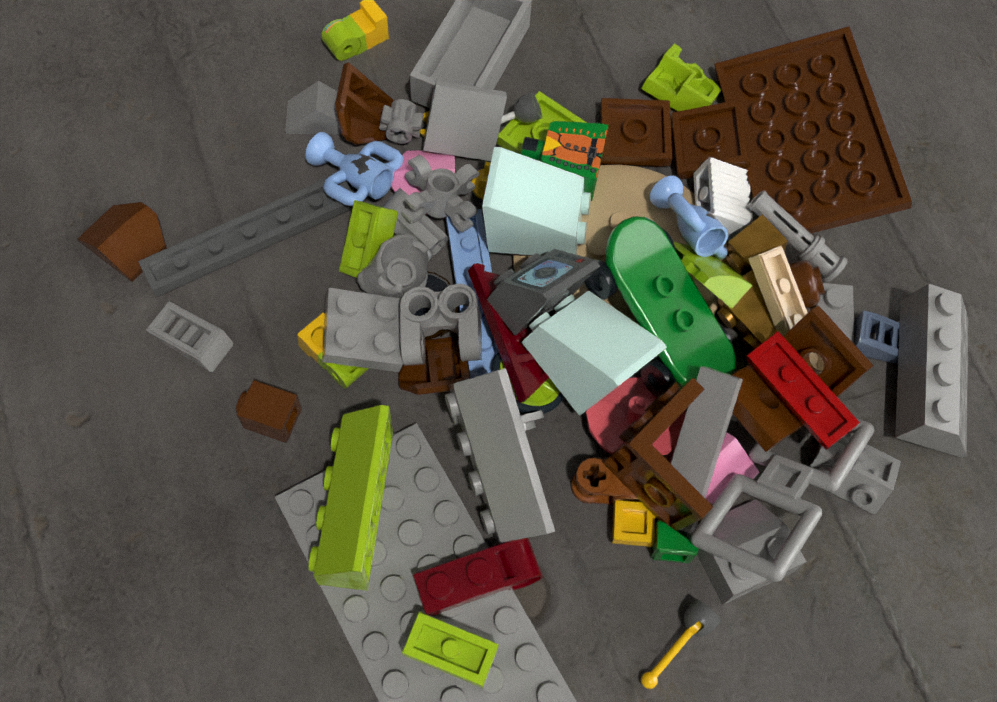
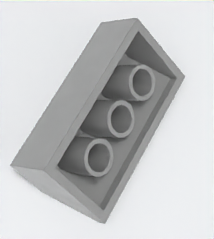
[895,284,968,458]
[445,368,555,543]

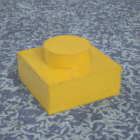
[612,500,655,547]

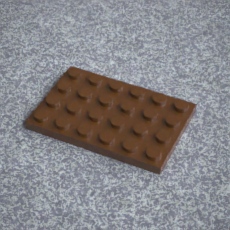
[714,26,912,233]

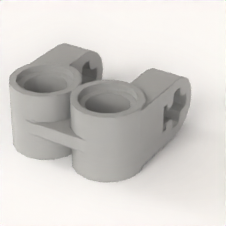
[400,283,482,366]

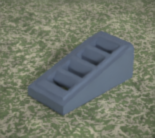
[854,310,900,364]

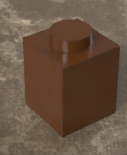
[236,380,302,443]

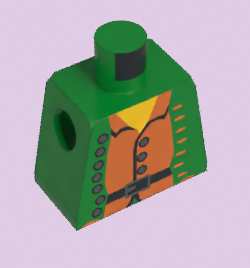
[521,121,608,201]

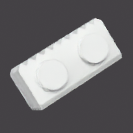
[693,157,753,241]

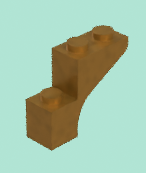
[717,214,788,352]

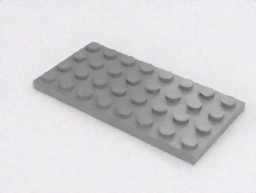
[275,423,577,702]

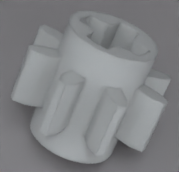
[379,99,424,144]

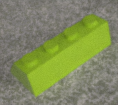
[309,405,393,591]

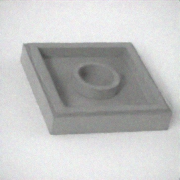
[423,80,507,161]

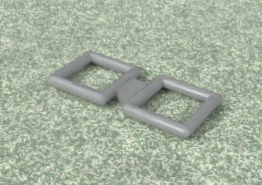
[691,418,874,582]

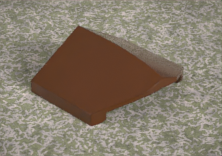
[335,62,395,145]
[78,202,167,282]
[398,336,470,395]

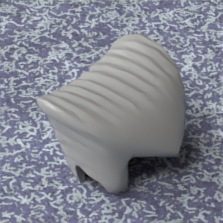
[357,234,431,298]

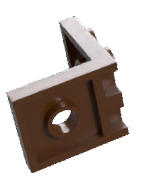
[732,305,874,452]
[604,378,713,531]

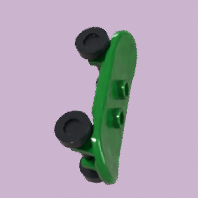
[585,216,736,397]

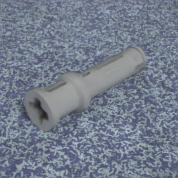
[747,190,848,283]

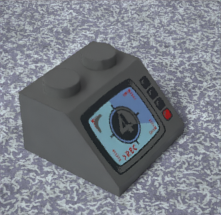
[487,249,600,336]

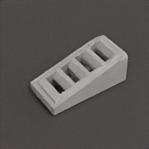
[146,301,233,372]

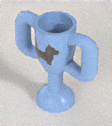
[306,132,404,206]
[650,176,728,260]

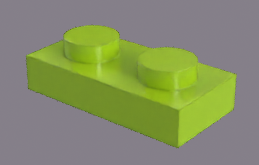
[402,612,499,688]

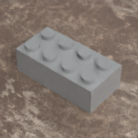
[410,0,532,108]

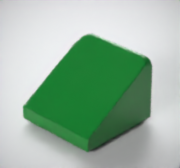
[651,520,698,564]

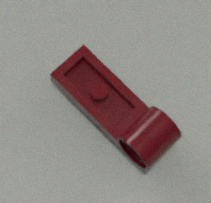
[413,538,543,616]

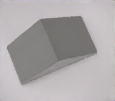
[285,81,342,135]

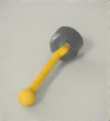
[641,599,721,689]

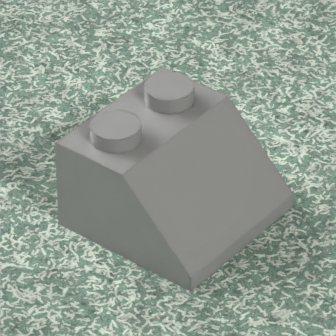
[685,499,807,605]

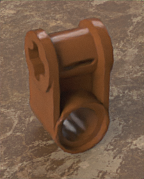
[571,458,641,505]

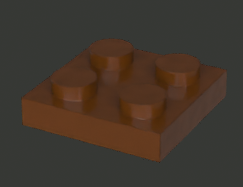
[600,98,672,167]
[672,99,750,180]

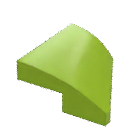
[641,43,721,111]
[674,242,753,309]

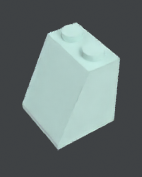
[482,147,591,256]
[522,291,667,416]

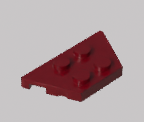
[468,263,557,403]

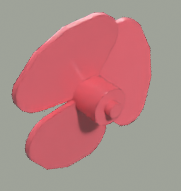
[586,377,686,455]

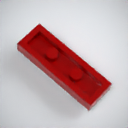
[746,331,860,450]

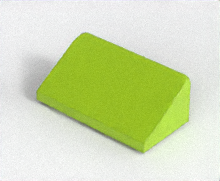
[339,200,398,278]

